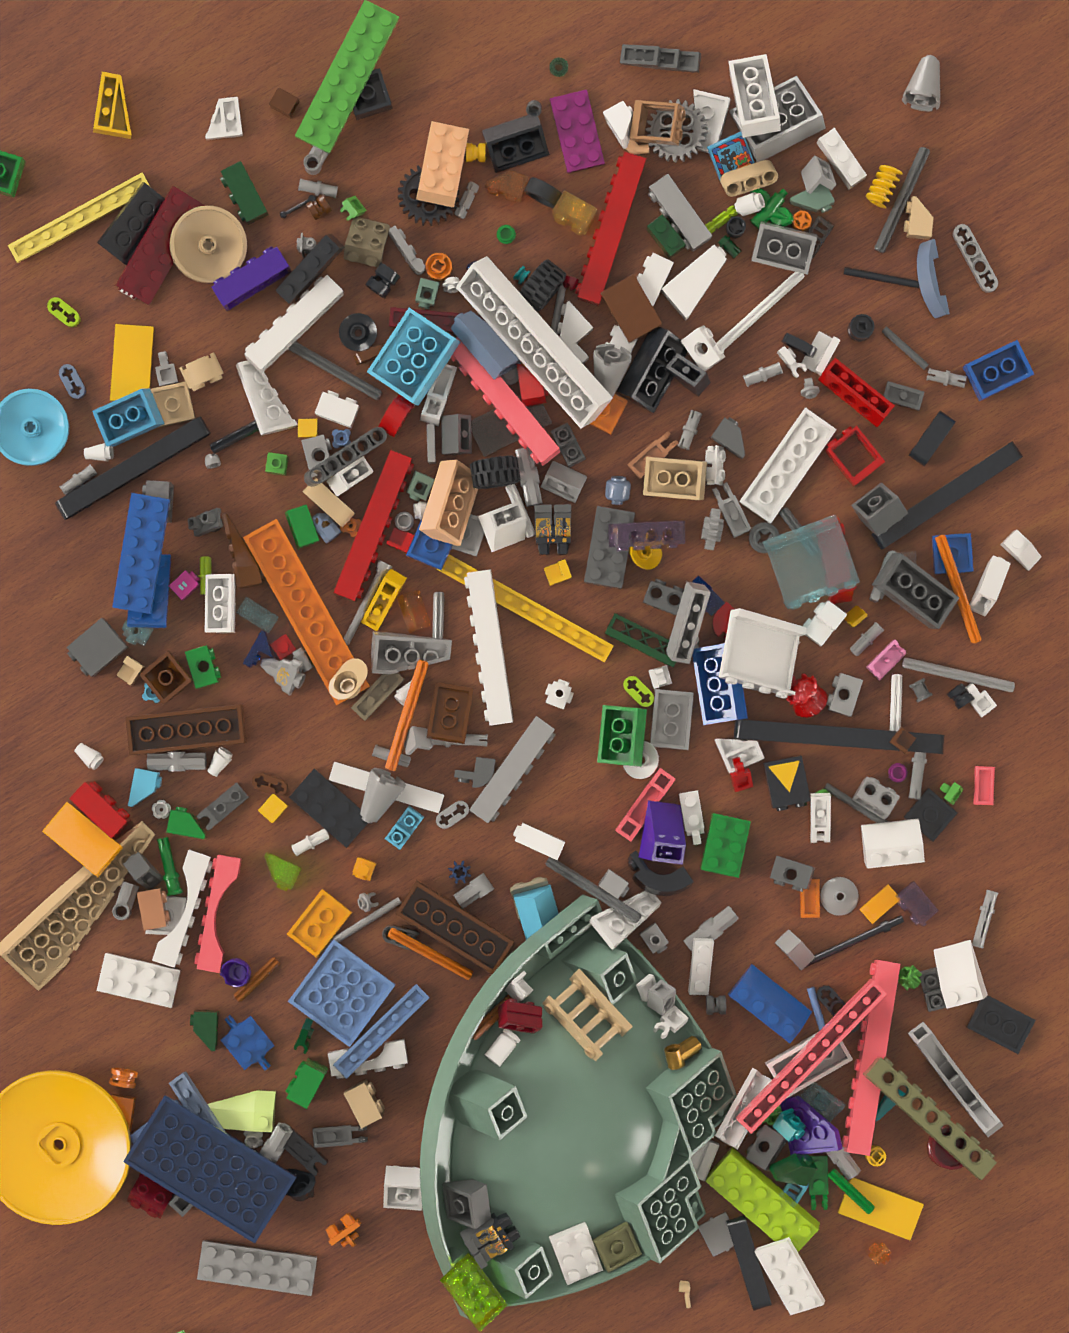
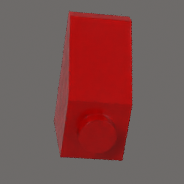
[517,364,549,406]

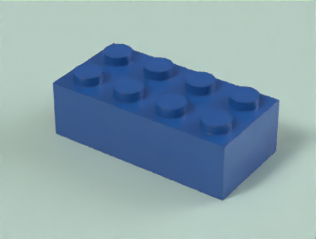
[692,643,748,725]

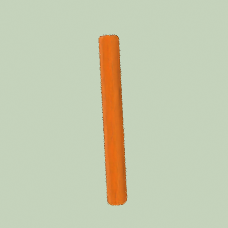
[388,928,473,980]

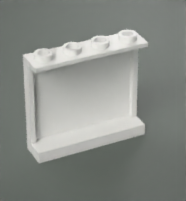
[719,608,807,698]

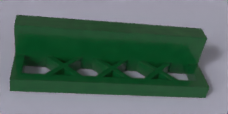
[604,613,676,668]

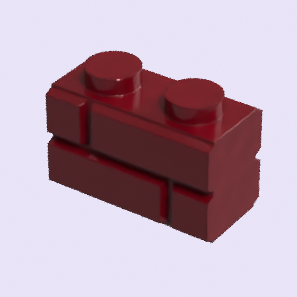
[498,999,543,1034]

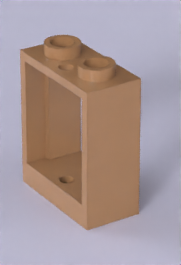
[629,100,686,146]

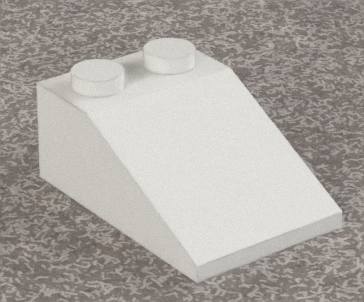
[934,940,988,1009]

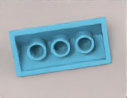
[513,885,559,940]

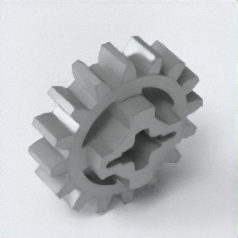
[701,508,724,550]

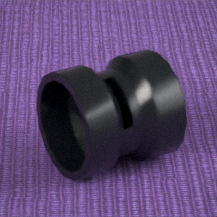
[726,217,746,239]
[947,683,973,710]

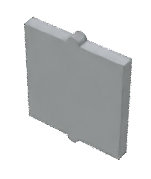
[698,1212,734,1257]

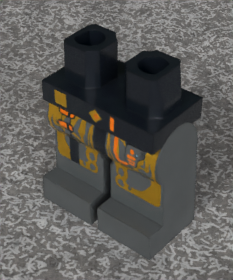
[534,504,571,555]
[460,1213,521,1269]

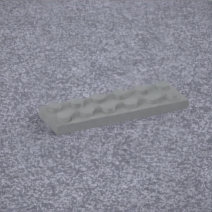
[197,1240,317,1296]

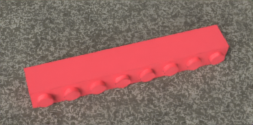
[450,337,561,466]

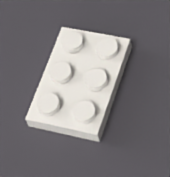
[549,1222,603,1285]

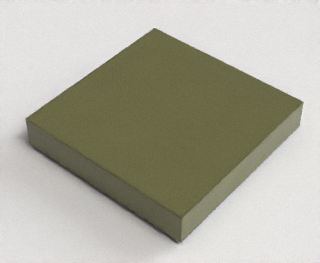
[593,1221,642,1273]

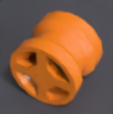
[791,211,812,231]

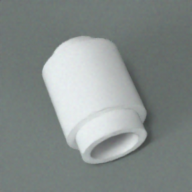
[735,192,765,216]

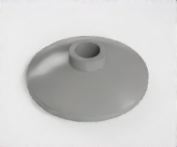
[820,877,859,915]

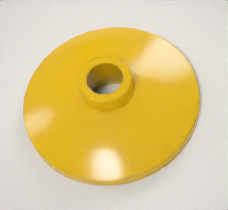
[629,532,662,570]

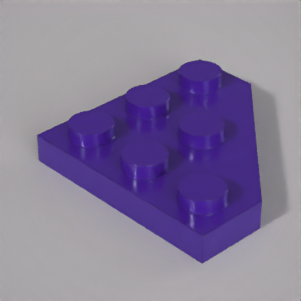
[780,1096,843,1155]

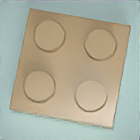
[151,382,195,427]

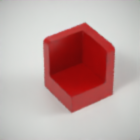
[386,528,415,553]

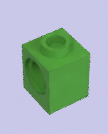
[265,452,289,476]

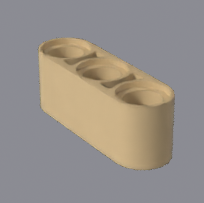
[720,160,778,197]
[302,477,355,528]

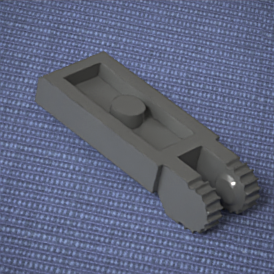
[313,1125,368,1148]

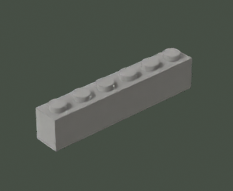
[469,716,556,823]

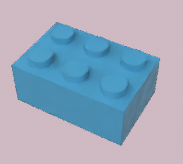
[92,388,165,447]

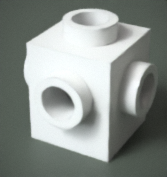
[545,679,574,709]

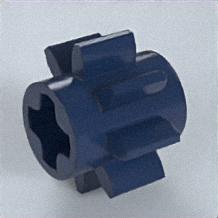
[448,861,471,884]

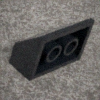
[482,112,550,173]

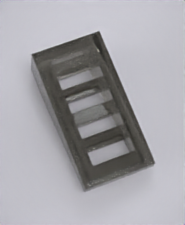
[808,215,835,258]

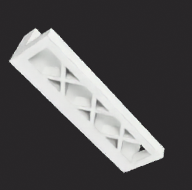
[715,1068,772,1150]

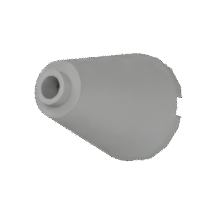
[902,55,940,112]
[593,344,632,397]
[360,768,406,823]

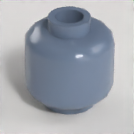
[605,476,631,505]

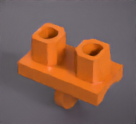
[326,1213,361,1247]

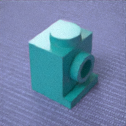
[772,1108,806,1142]

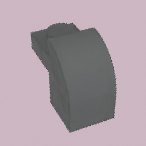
[454,757,496,788]

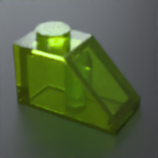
[264,852,302,891]

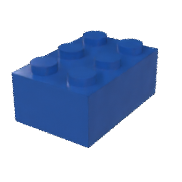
[962,340,1034,402]

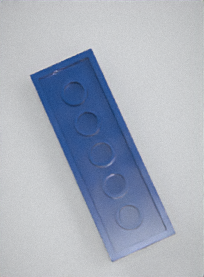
[112,493,171,614]

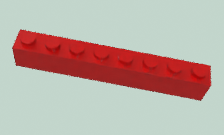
[575,151,646,306]
[333,450,414,602]

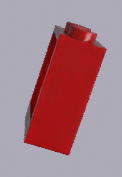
[825,426,885,487]

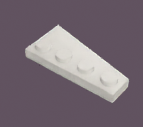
[236,360,298,436]
[589,891,661,950]

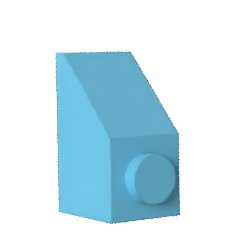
[128,768,162,807]

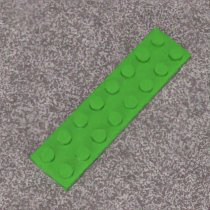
[295,0,399,154]

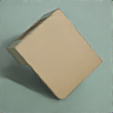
[117,656,145,686]

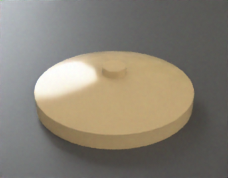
[170,206,247,283]

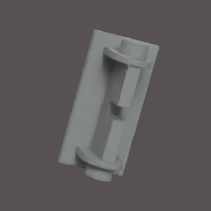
[297,233,317,258]

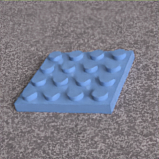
[288,939,396,1047]

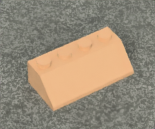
[419,460,478,546]

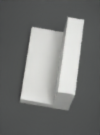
[802,331,840,376]

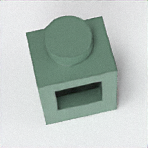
[415,278,440,309]
[406,470,435,501]

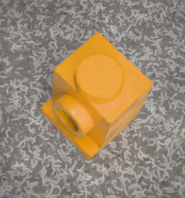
[352,857,377,881]

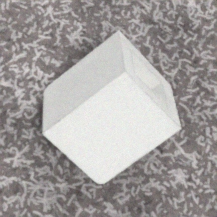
[505,971,533,1003]

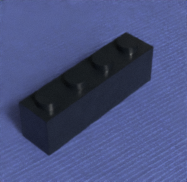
[275,234,345,304]

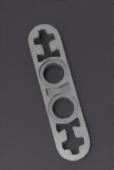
[953,224,998,293]

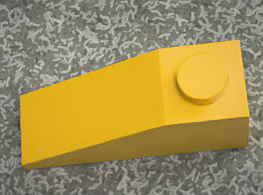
[361,569,407,631]

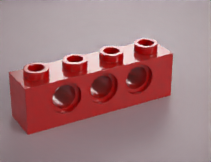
[818,358,895,427]

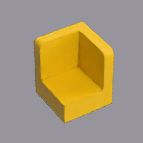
[544,559,572,586]
[258,794,289,823]

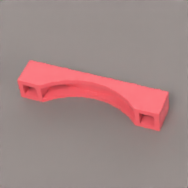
[194,854,242,973]

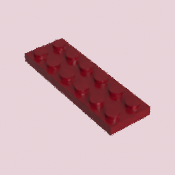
[115,186,205,305]

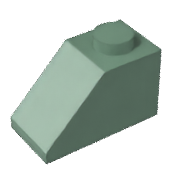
[789,184,835,213]

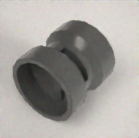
[706,995,726,1015]

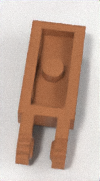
[627,431,679,479]

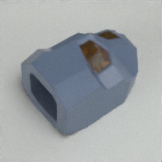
[312,513,342,544]

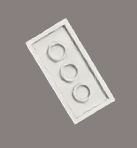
[97,953,181,1008]
[755,1237,825,1315]

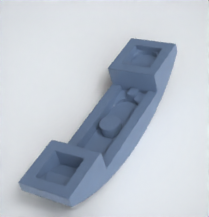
[917,239,950,318]

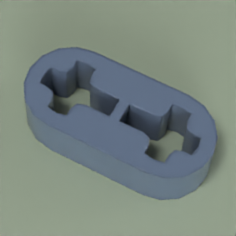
[59,364,86,399]

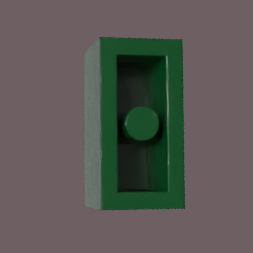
[646,214,686,259]

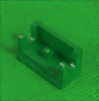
[285,504,319,550]

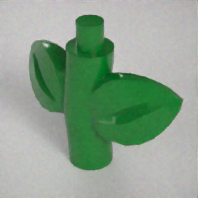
[750,188,794,229]

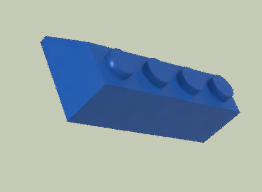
[728,964,812,1043]

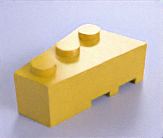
[93,72,132,139]

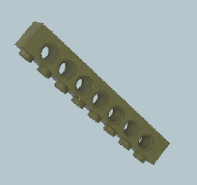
[863,1057,997,1180]

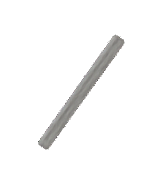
[902,657,1015,692]

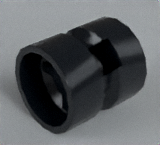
[365,263,400,299]
[847,314,875,342]

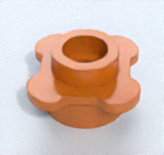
[340,518,362,537]

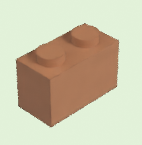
[137,887,171,931]

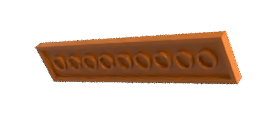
[243,519,370,705]

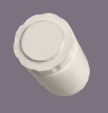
[485,1029,520,1067]

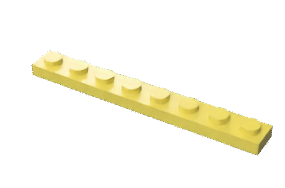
[8,173,150,263]

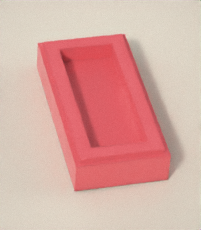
[973,766,995,805]

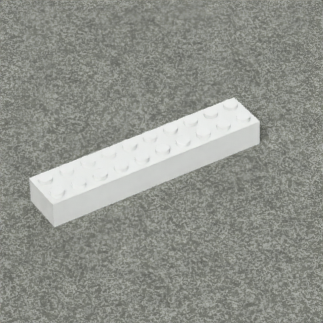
[456,256,613,428]

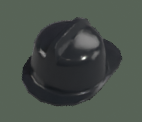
[286,1168,316,1201]

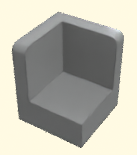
[404,726,432,755]

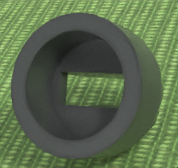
[526,100,542,116]

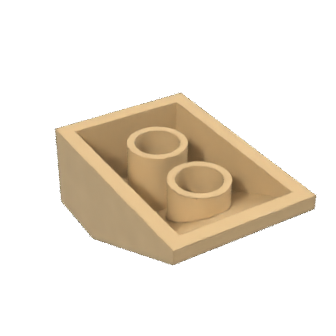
[643,457,707,500]

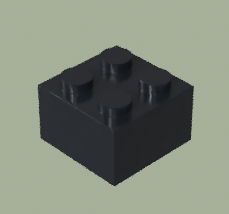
[353,68,393,121]

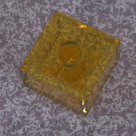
[553,190,598,235]

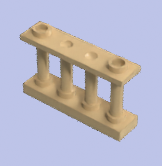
[542,969,633,1061]

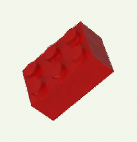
[69,781,132,838]

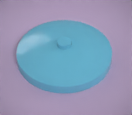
[0,389,69,466]

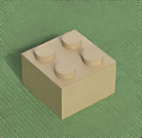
[344,1079,385,1128]

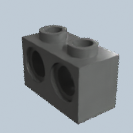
[642,579,684,616]

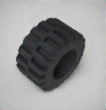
[520,259,566,311]
[470,455,521,489]

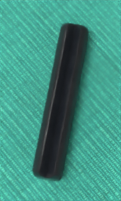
[210,420,259,453]

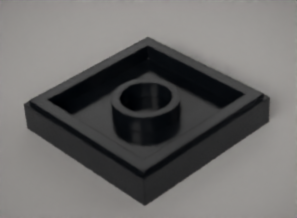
[904,788,958,842]

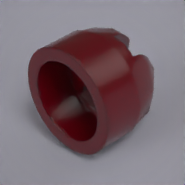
[563,275,579,291]

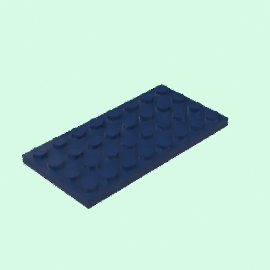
[123,1095,297,1243]

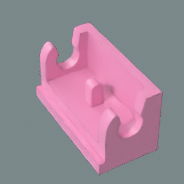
[866,640,907,681]

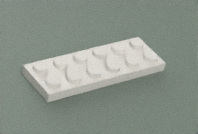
[739,408,837,524]

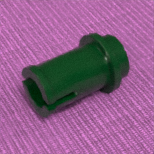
[718,235,742,259]

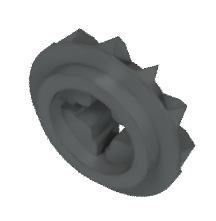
[749,523,780,553]

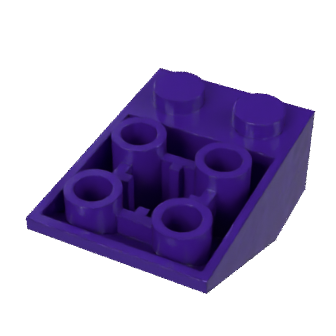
[639,800,686,865]

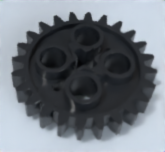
[397,165,459,226]

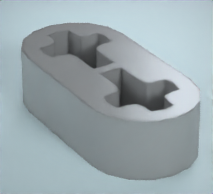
[436,801,469,829]

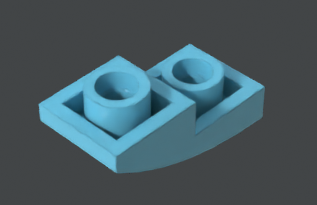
[385,806,424,850]

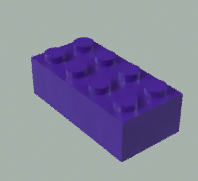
[211,247,292,311]

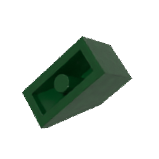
[190,1010,219,1051]
[769,1153,818,1186]

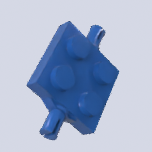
[221,1015,275,1071]

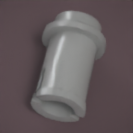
[292,647,314,673]

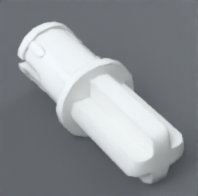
[291,829,329,856]

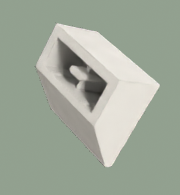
[478,500,527,552]

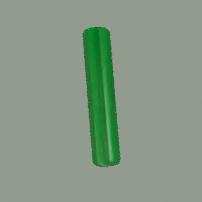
[828,1169,875,1214]

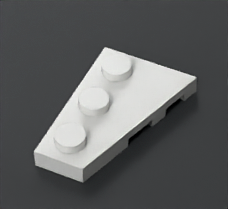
[693,89,731,153]

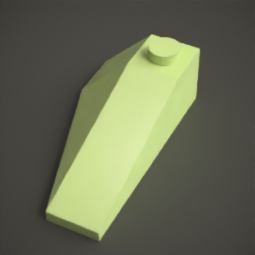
[208,1090,276,1132]

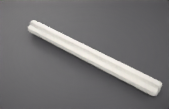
[716,272,804,350]

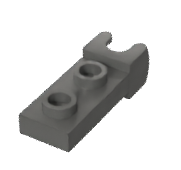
[196,783,249,831]

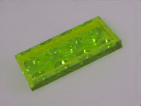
[440,1253,508,1332]

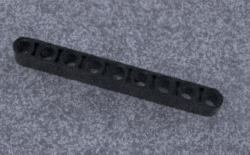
[55,417,211,520]
[871,441,1023,550]

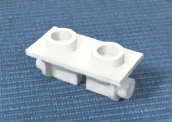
[705,445,726,485]

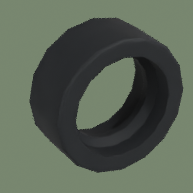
[524,177,563,208]

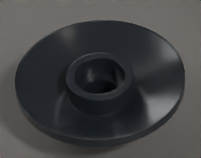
[339,313,377,351]

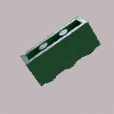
[220,161,269,225]

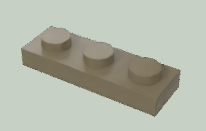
[351,673,405,721]

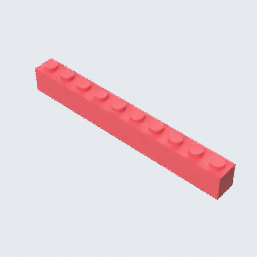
[842,960,900,1156]
[736,979,887,1134]

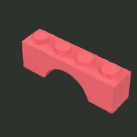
[615,768,676,842]

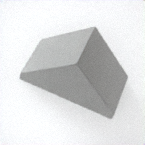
[775,929,815,971]

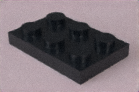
[966,995,1036,1054]

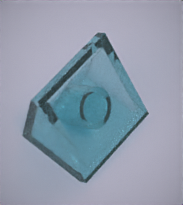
[800,1082,846,1122]

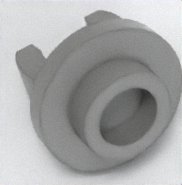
[801,378,820,399]
[358,892,379,912]

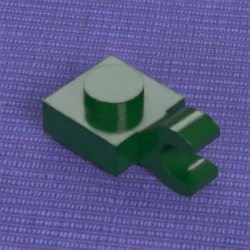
[294,1017,314,1054]

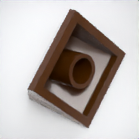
[139,650,193,704]

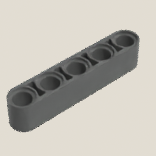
[304,427,387,487]

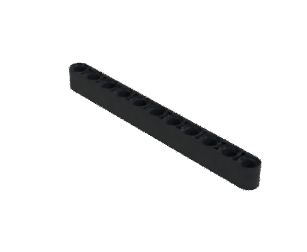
[733,720,945,754]

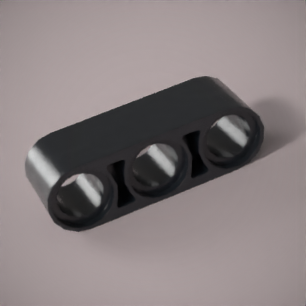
[908,410,956,466]

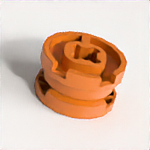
[425,253,452,281]
[109,1068,138,1089]

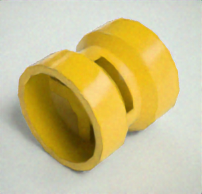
[466,143,486,162]
[865,1145,886,1167]

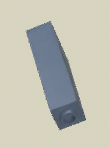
[450,311,522,380]

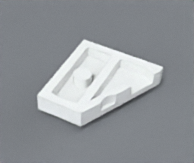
[205,97,243,140]
[715,739,764,774]

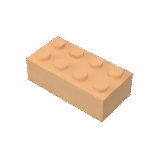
[416,121,469,207]

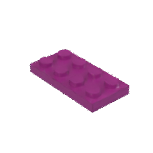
[550,90,605,174]

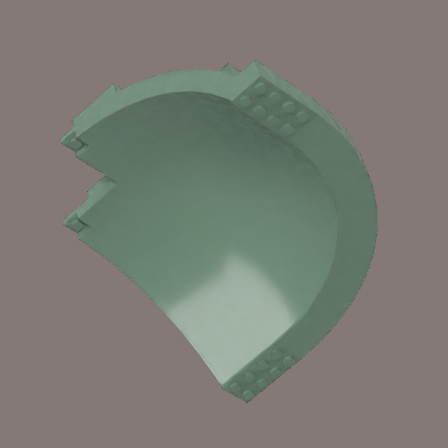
[420,895,737,1323]

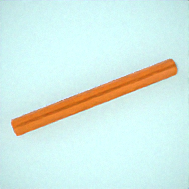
[935,535,981,643]
[385,660,429,771]

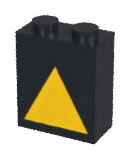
[763,756,811,811]

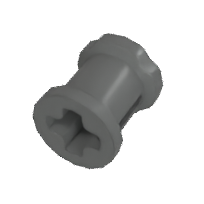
[909,678,933,703]

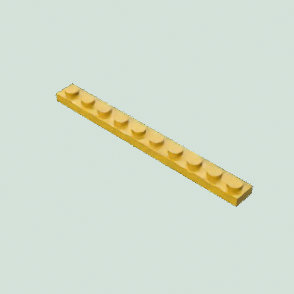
[437,555,613,663]

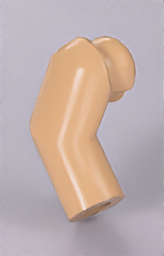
[626,139,649,155]

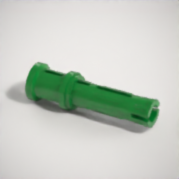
[157,837,184,896]

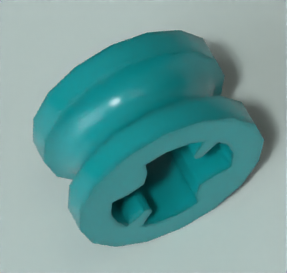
[513,266,531,285]

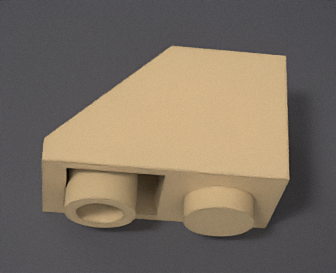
[904,196,933,240]

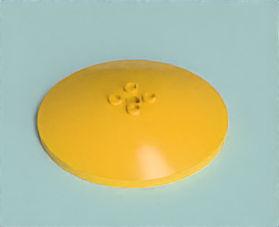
[0,1070,132,1225]

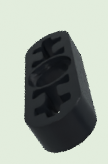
[817,985,860,1032]

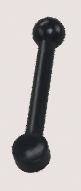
[280,195,316,218]

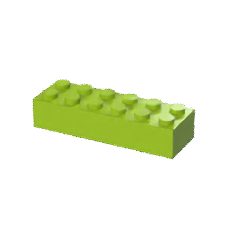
[705,1147,820,1252]

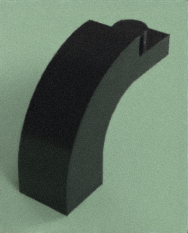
[628,851,694,896]

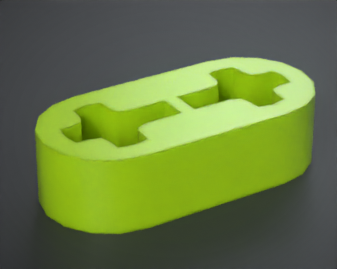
[47,297,81,327]
[623,676,654,707]

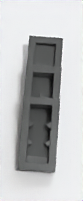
[620,44,701,73]

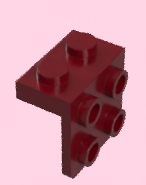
[127,1173,174,1219]

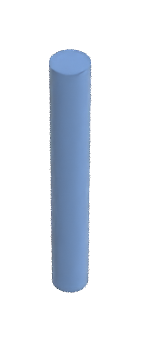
[807,987,825,1031]

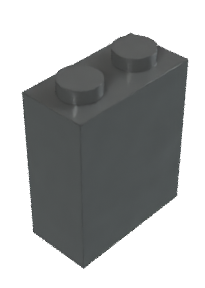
[66,618,129,677]

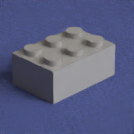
[752,221,817,275]

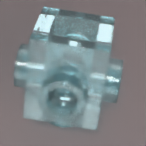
[122,620,154,646]

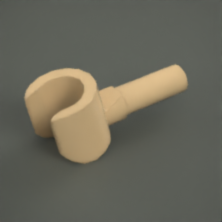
[679,1281,691,1308]

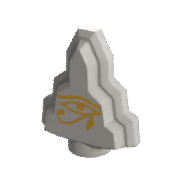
[260,658,306,696]

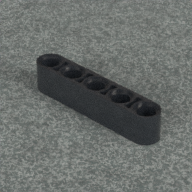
[726,1215,772,1311]

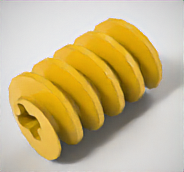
[866,165,903,208]

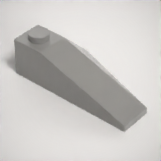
[371,631,452,674]

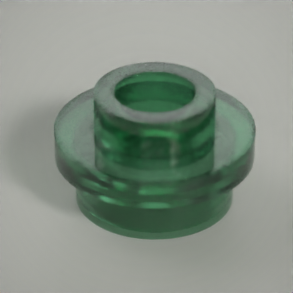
[549,57,568,77]

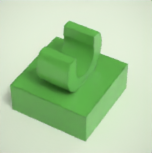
[340,196,367,220]
[940,782,964,805]

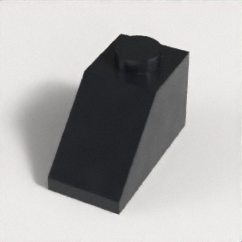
[666,353,711,397]

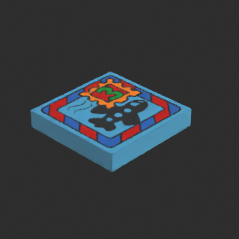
[707,132,754,180]

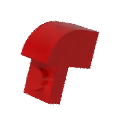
[378,394,415,437]
[712,602,735,640]

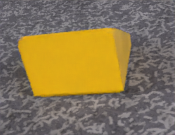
[298,419,318,438]
[844,606,868,628]

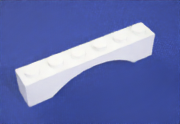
[152,850,213,968]

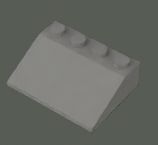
[729,76,826,162]

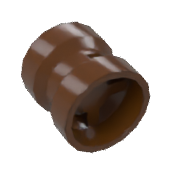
[306,194,332,220]

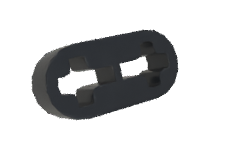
[781,333,818,358]

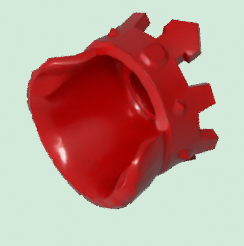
[786,674,828,718]

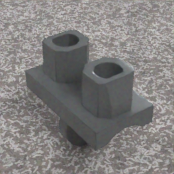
[188,508,223,537]

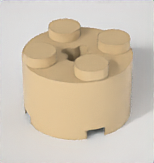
[179,352,224,391]

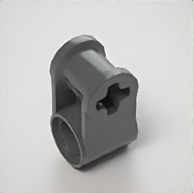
[382,925,420,951]

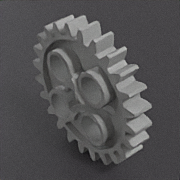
[646,99,708,163]

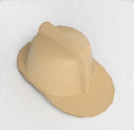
[328,659,368,700]

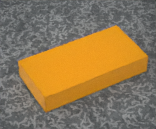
[859,884,901,924]

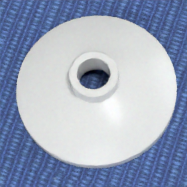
[623,741,659,779]

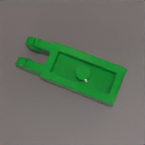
[808,1155,829,1210]

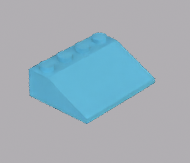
[367,308,460,406]

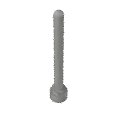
[344,560,393,645]

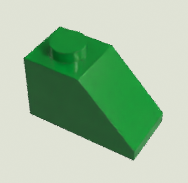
[166,806,207,839]

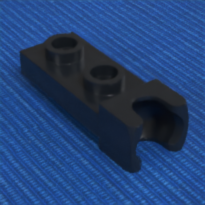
[284,1125,328,1176]

